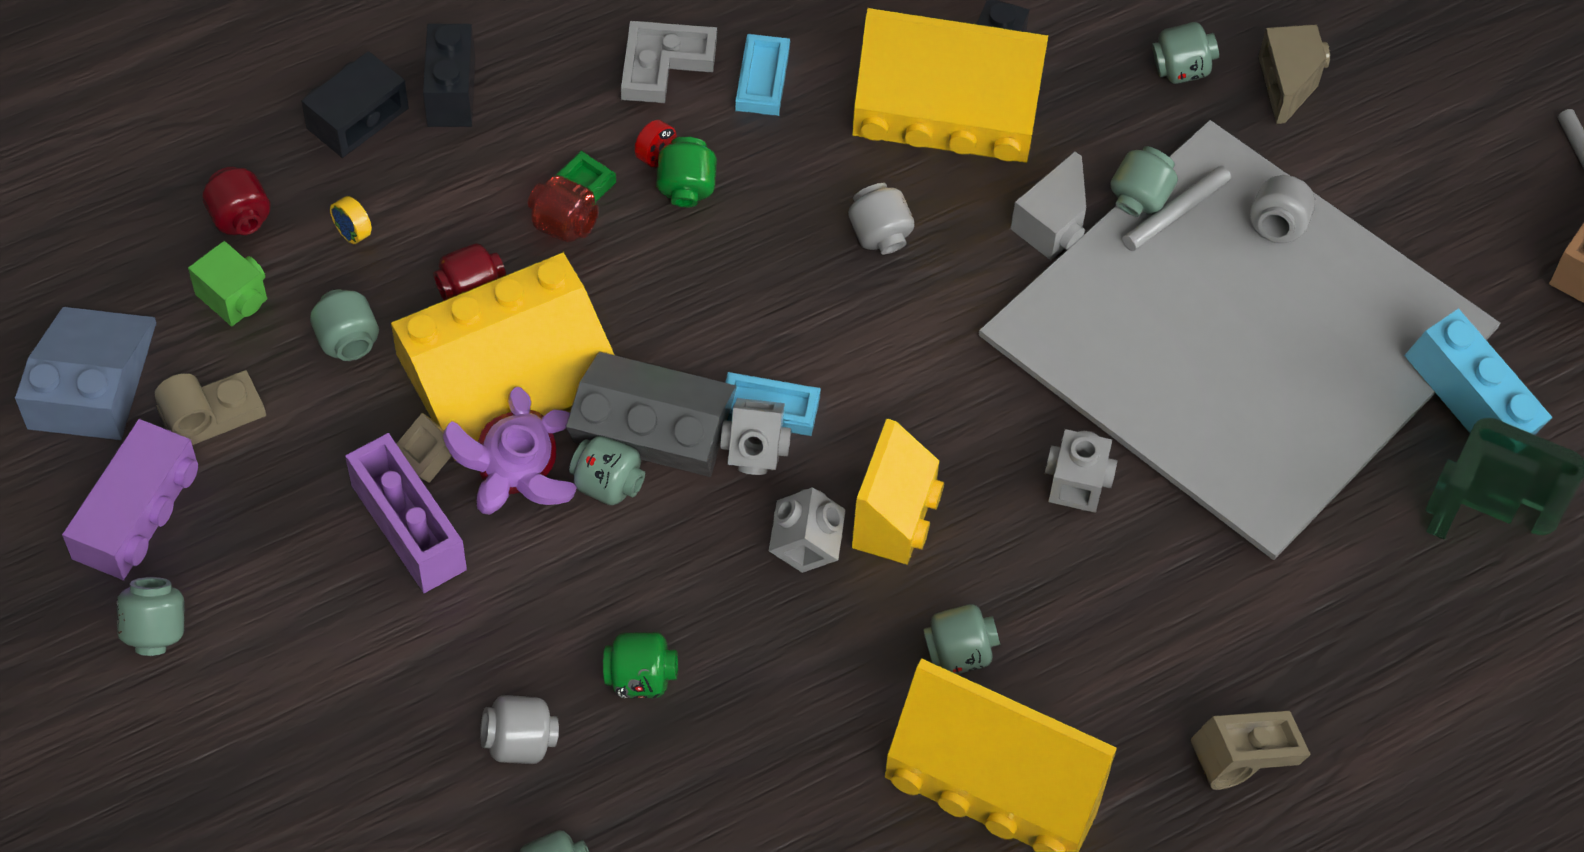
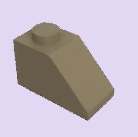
[1258,24,1330,124]

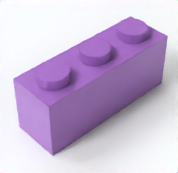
[62,419,198,580]
[345,433,467,593]

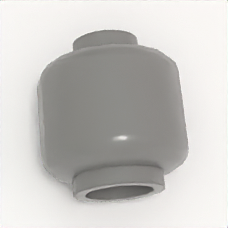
[1250,175,1315,243]
[848,183,914,254]
[480,695,559,764]

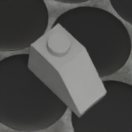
[1011,152,1086,260]

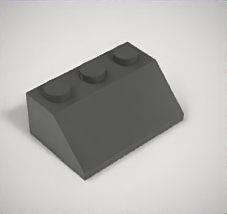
[566,352,737,477]

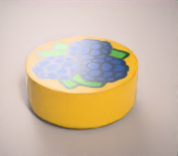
[330,196,372,244]

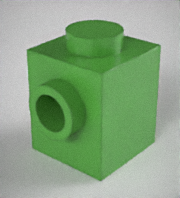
[188,241,267,327]

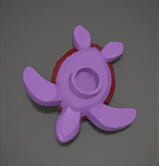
[443,387,577,515]

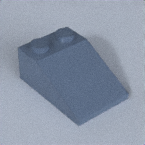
[15,307,156,440]

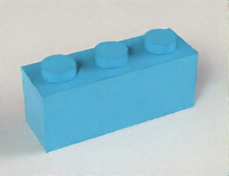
[1404,308,1553,464]

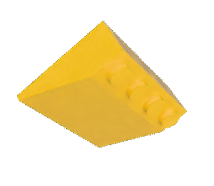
[852,8,1048,163]
[391,252,614,461]
[885,658,1117,852]

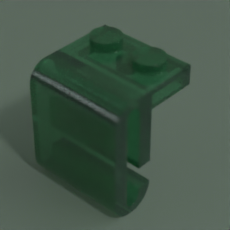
[1425,418,1584,539]

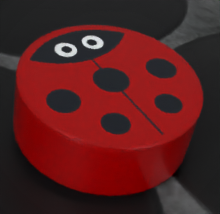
[635,120,676,167]

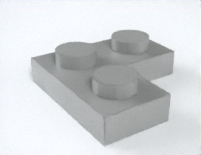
[621,21,717,103]

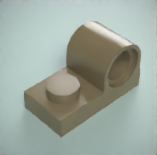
[155,370,266,445]
[1191,711,1311,790]

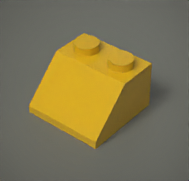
[852,419,944,565]

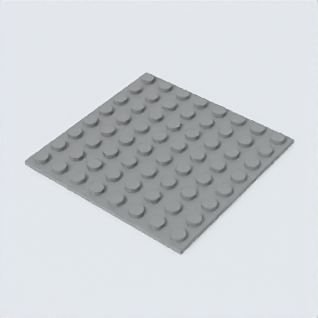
[979,120,1500,560]

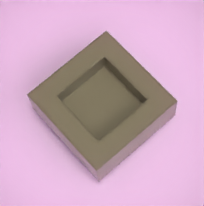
[397,413,452,483]

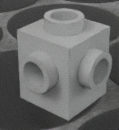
[721,398,791,475]
[1045,429,1118,513]
[769,487,845,573]

